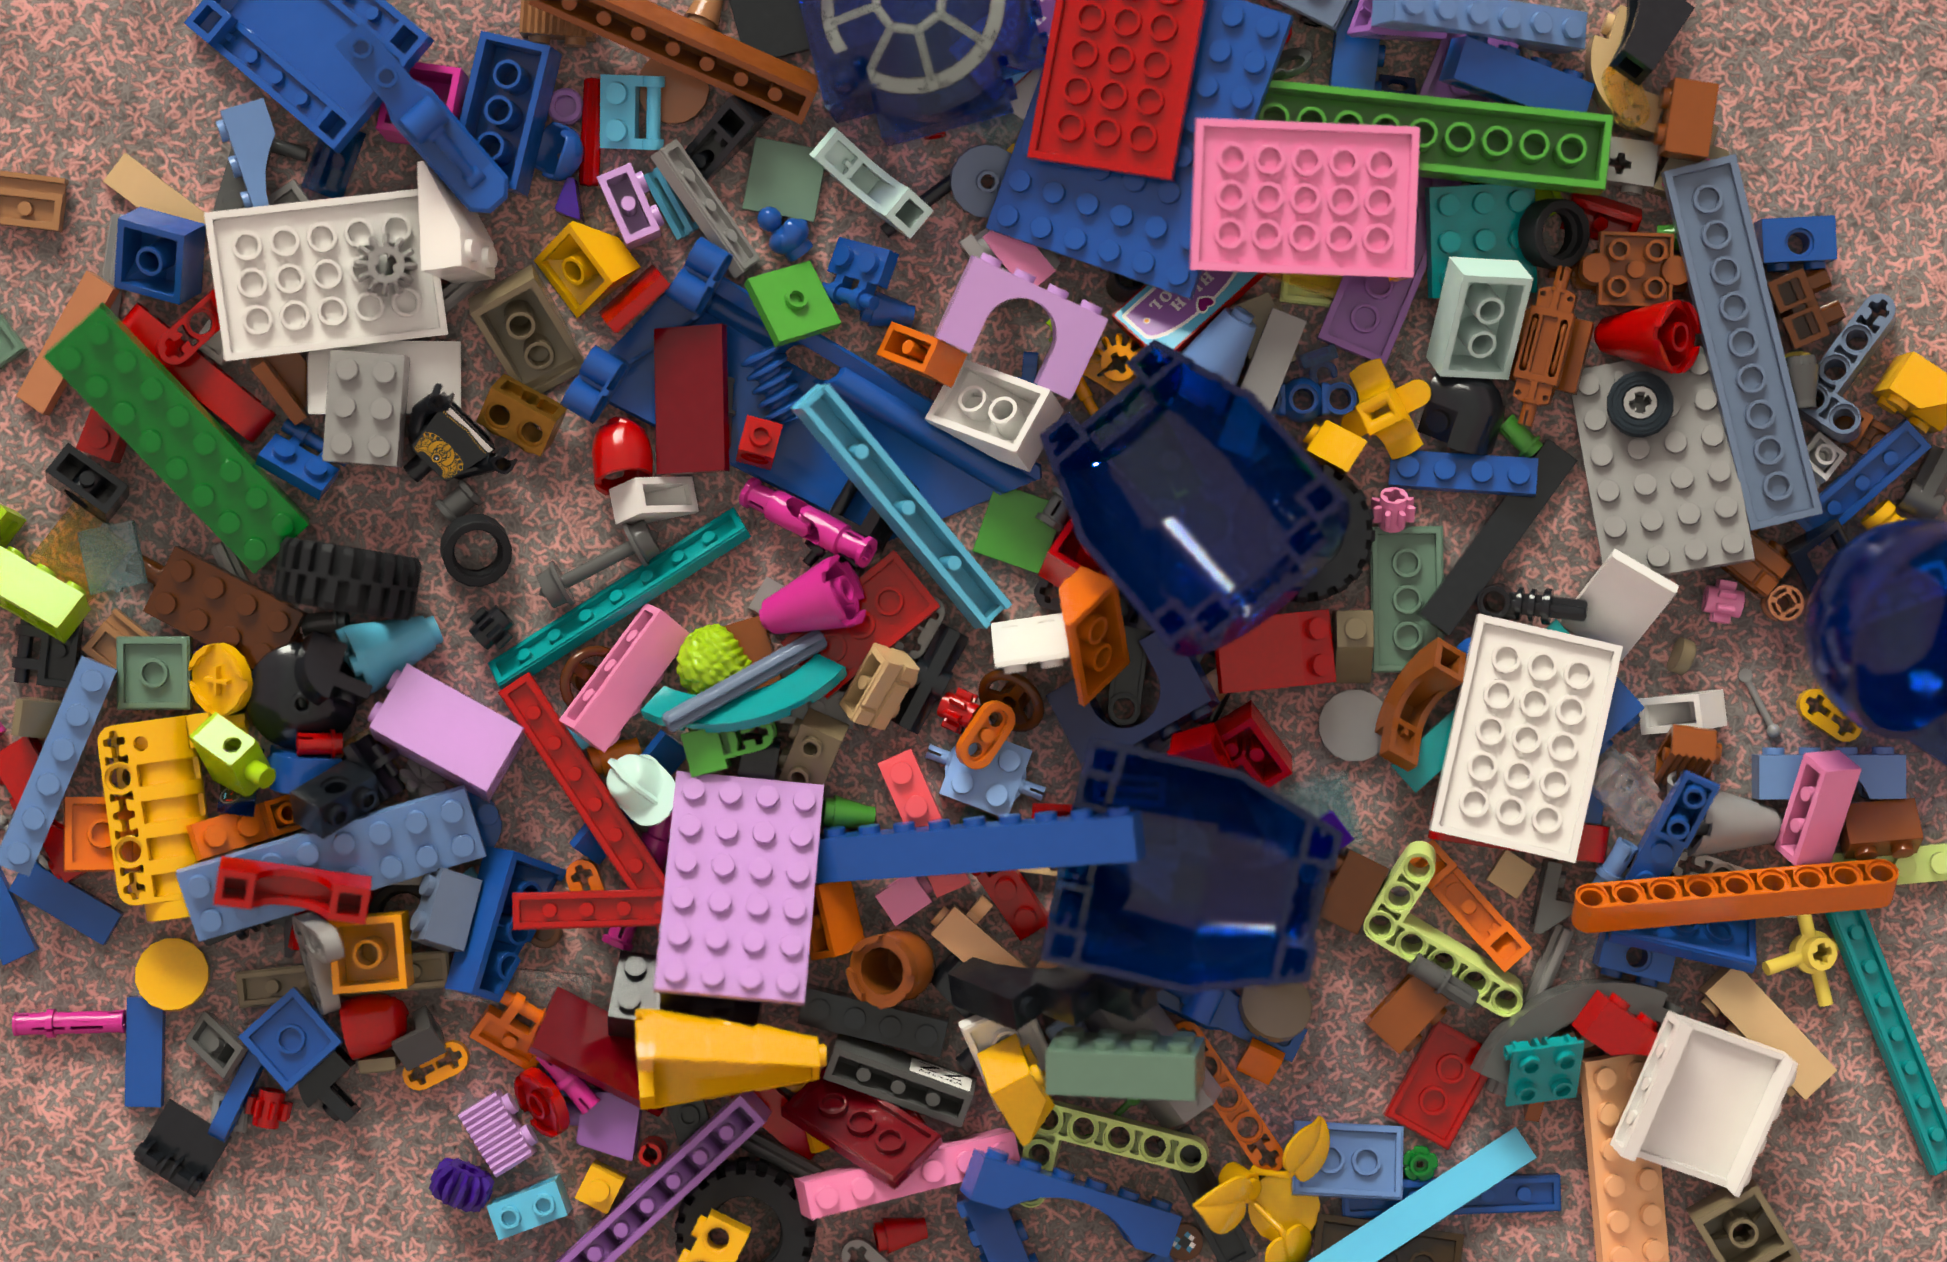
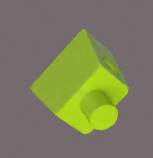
[189,712,276,797]

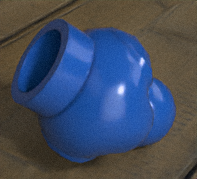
[757,206,813,263]

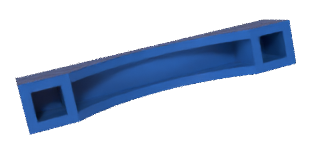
[960,1147,1183,1258]

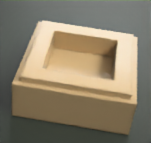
[1485,850,1537,899]

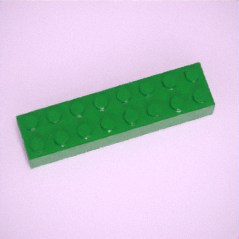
[44,302,309,574]

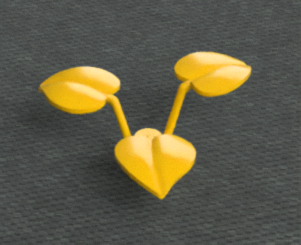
[1192,1115,1330,1262]

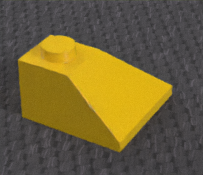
[534,221,641,318]

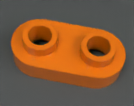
[955,700,1016,769]

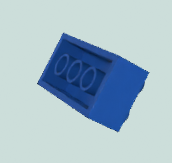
[459,31,562,197]

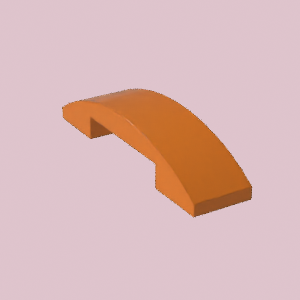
[1410,839,1532,973]

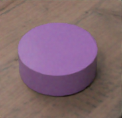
[548,88,583,126]

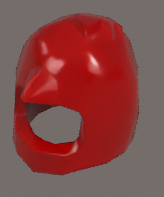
[592,416,653,495]
[339,994,409,1061]

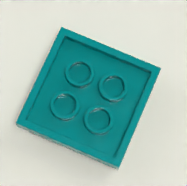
[1425,184,1538,298]

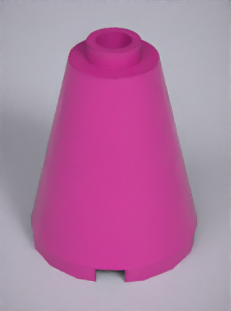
[759,554,866,634]

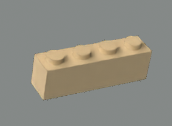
[1698,967,1837,1100]

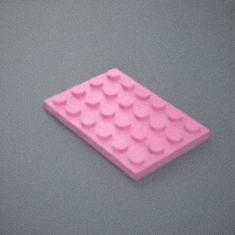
[1189,118,1420,278]

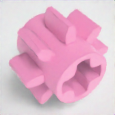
[1370,487,1416,533]
[1701,579,1745,624]

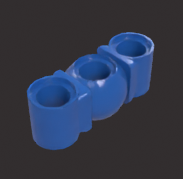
[1269,377,1357,424]

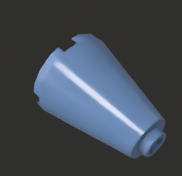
[1163,305,1257,412]

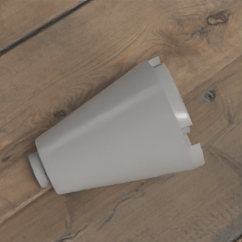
[1683,790,1782,857]

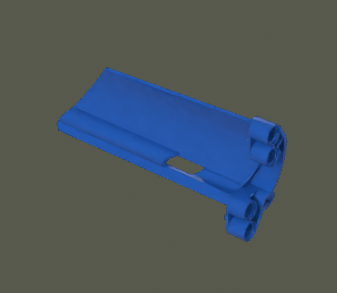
[561,236,1042,541]

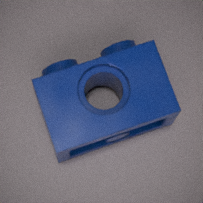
[1754,215,1837,273]
[1592,932,1676,987]

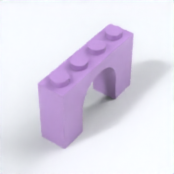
[934,252,1109,400]

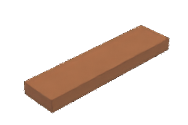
[16,270,120,416]

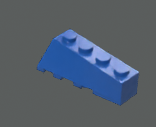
[444,846,566,1002]
[956,1193,1039,1262]

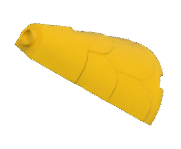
[635,1008,827,1110]

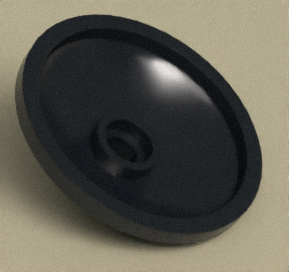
[246,642,357,750]

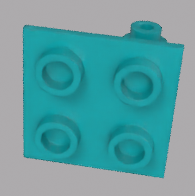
[1503,1034,1585,1107]

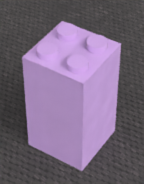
[367,664,525,802]

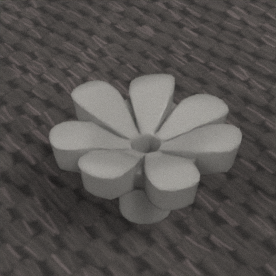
[399,759,446,800]

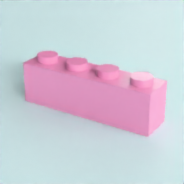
[558,603,690,753]

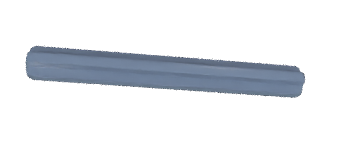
[662,630,827,733]

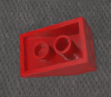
[1212,609,1336,694]

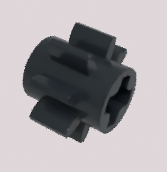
[469,605,515,650]

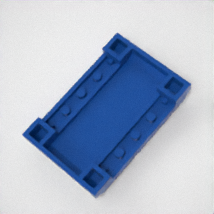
[184,0,434,154]

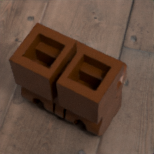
[1767,268,1845,349]

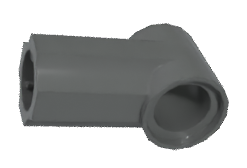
[1895,445,1947,524]

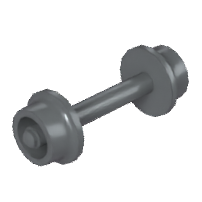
[536,520,661,608]

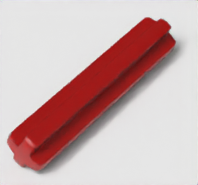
[579,78,601,187]

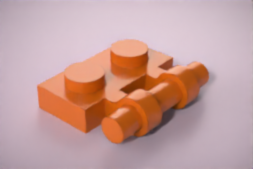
[469,989,546,1070]

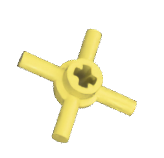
[1762,914,1840,1007]

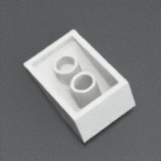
[417,161,498,284]
[924,359,1064,472]

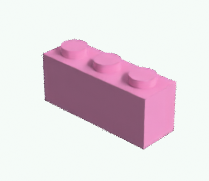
[1774,750,1862,866]

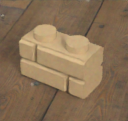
[839,643,920,731]

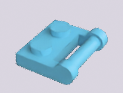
[600,74,665,150]

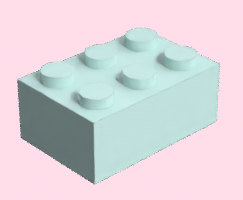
[1426,257,1533,380]

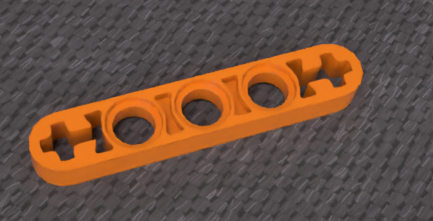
[1174,1020,1283,1171]

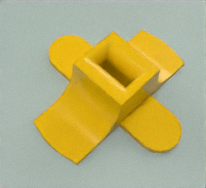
[1341,358,1431,460]

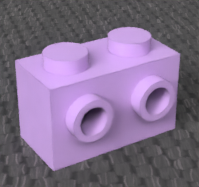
[597,163,665,250]

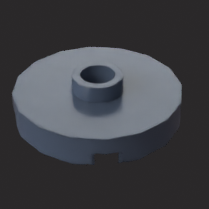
[949,144,1012,218]

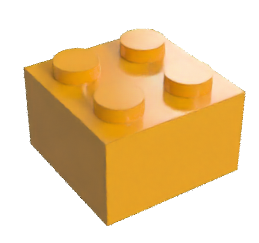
[327,910,415,994]

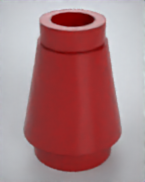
[873,1217,928,1254]

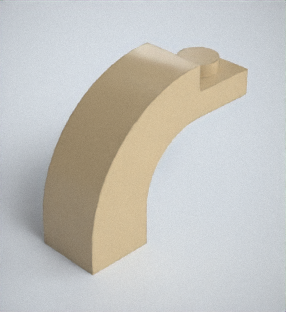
[1585,5,1662,138]

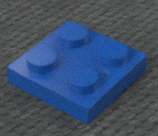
[238,987,345,1092]

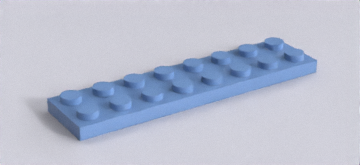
[176,784,486,942]

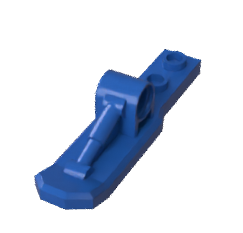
[334,21,509,213]
[1098,935,1308,1062]

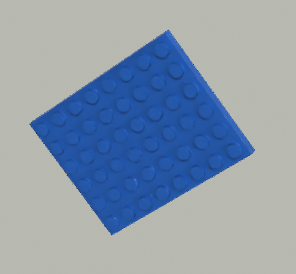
[986,0,1294,300]

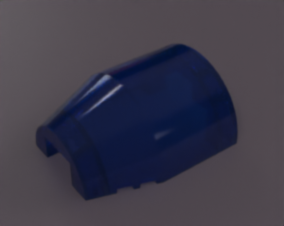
[1039,339,1351,656]
[1040,737,1343,994]

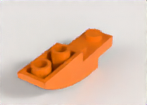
[186,794,303,861]

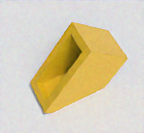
[1303,419,1368,475]

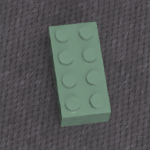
[1045,1027,1205,1101]

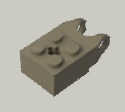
[1686,1177,1802,1262]

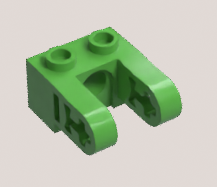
[681,722,778,777]

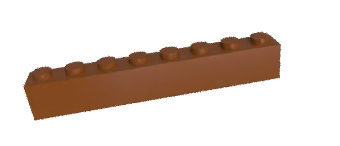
[528,0,820,125]

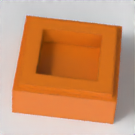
[1236,1037,1285,1085]

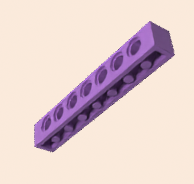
[555,1091,772,1262]

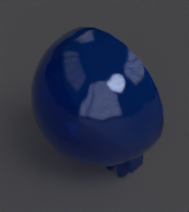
[1803,518,1947,739]

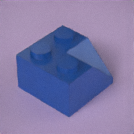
[114,206,206,305]

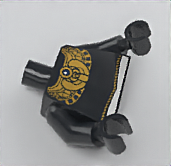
[403,383,518,482]

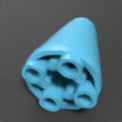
[335,615,443,694]

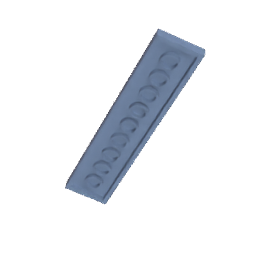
[1661,154,1823,531]

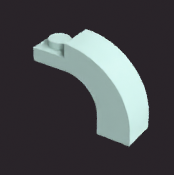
[809,127,934,239]

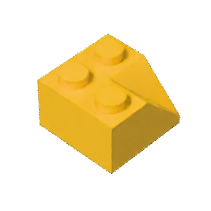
[1871,351,1947,435]
[977,1033,1055,1147]

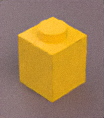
[575,1159,628,1214]

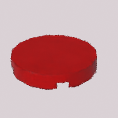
[514,1067,570,1138]

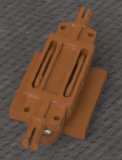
[1548,231,1688,308]
[1509,266,1595,427]

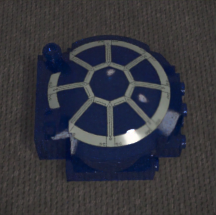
[799,0,1049,147]

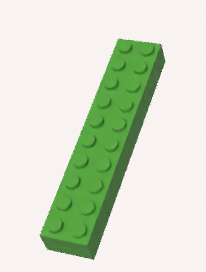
[1257,80,1614,196]

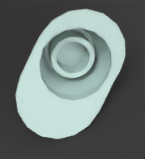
[606,754,675,826]

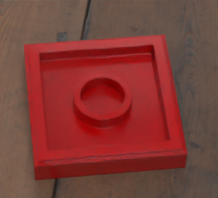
[598,264,670,333]

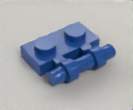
[822,237,899,311]
[255,418,347,500]

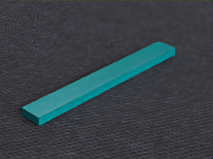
[488,507,751,690]
[1825,909,1947,1176]

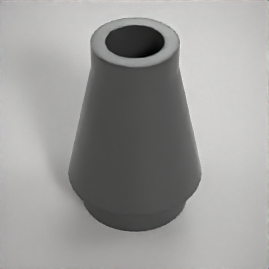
[1786,355,1820,409]

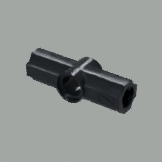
[891,624,969,735]

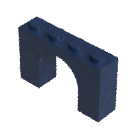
[1046,623,1220,776]

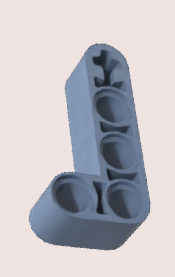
[1799,294,1896,443]

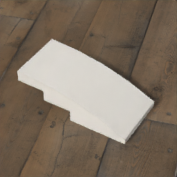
[307,340,461,415]

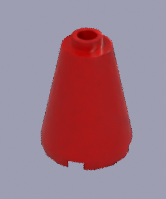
[1594,299,1701,374]

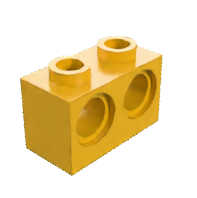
[677,1208,752,1262]

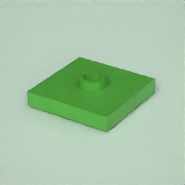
[744,260,842,348]

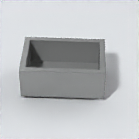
[322,349,410,468]

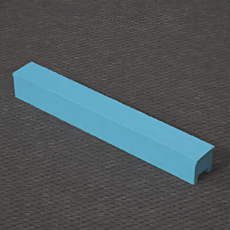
[790,383,1012,629]

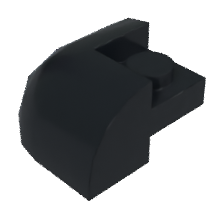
[1417,372,1506,455]

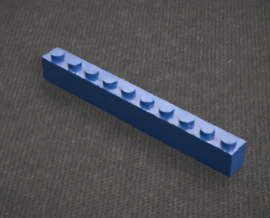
[815,806,1146,883]

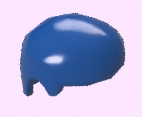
[535,122,584,181]

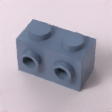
[410,868,482,952]

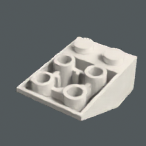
[991,613,1070,674]

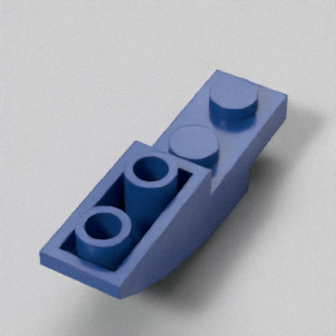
[1624,770,1720,880]

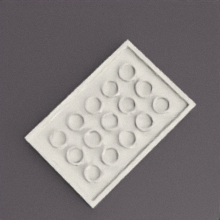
[204,189,448,361]
[1429,614,1623,863]

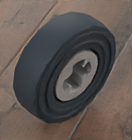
[1607,371,1674,437]

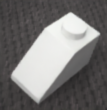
[609,476,699,525]
[1638,689,1728,735]

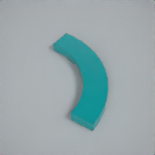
[641,654,847,733]

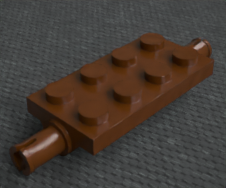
[126,546,307,669]

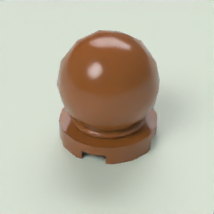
[846,929,936,1009]

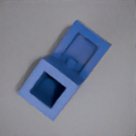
[267,745,342,794]

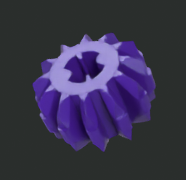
[429,1158,495,1212]

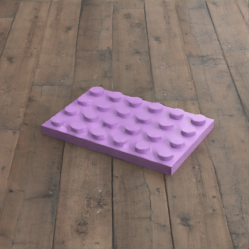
[654,771,824,1006]

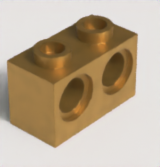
[476,373,568,457]

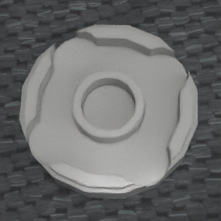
[1318,689,1383,761]

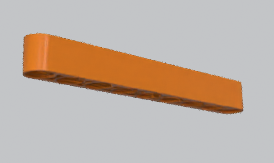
[1571,859,1899,933]

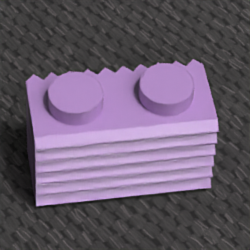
[458,1088,538,1178]

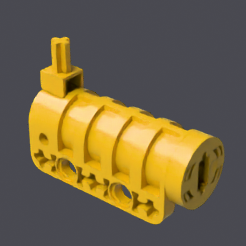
[97,712,249,922]

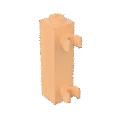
[930,894,1060,968]

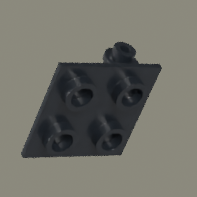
[133,1099,232,1198]

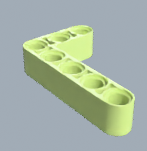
[1363,841,1523,1017]
[1020,1100,1209,1208]

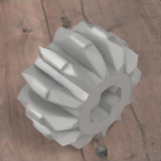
[354,233,418,297]

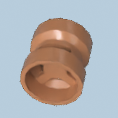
[1760,585,1804,621]

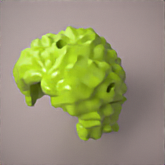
[676,624,752,695]

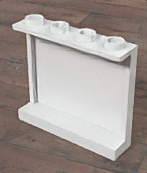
[1610,1011,1798,1197]

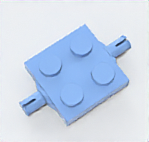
[925,728,1046,817]

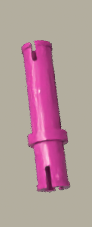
[12,1009,127,1038]

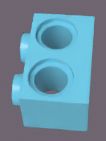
[486,1174,573,1240]

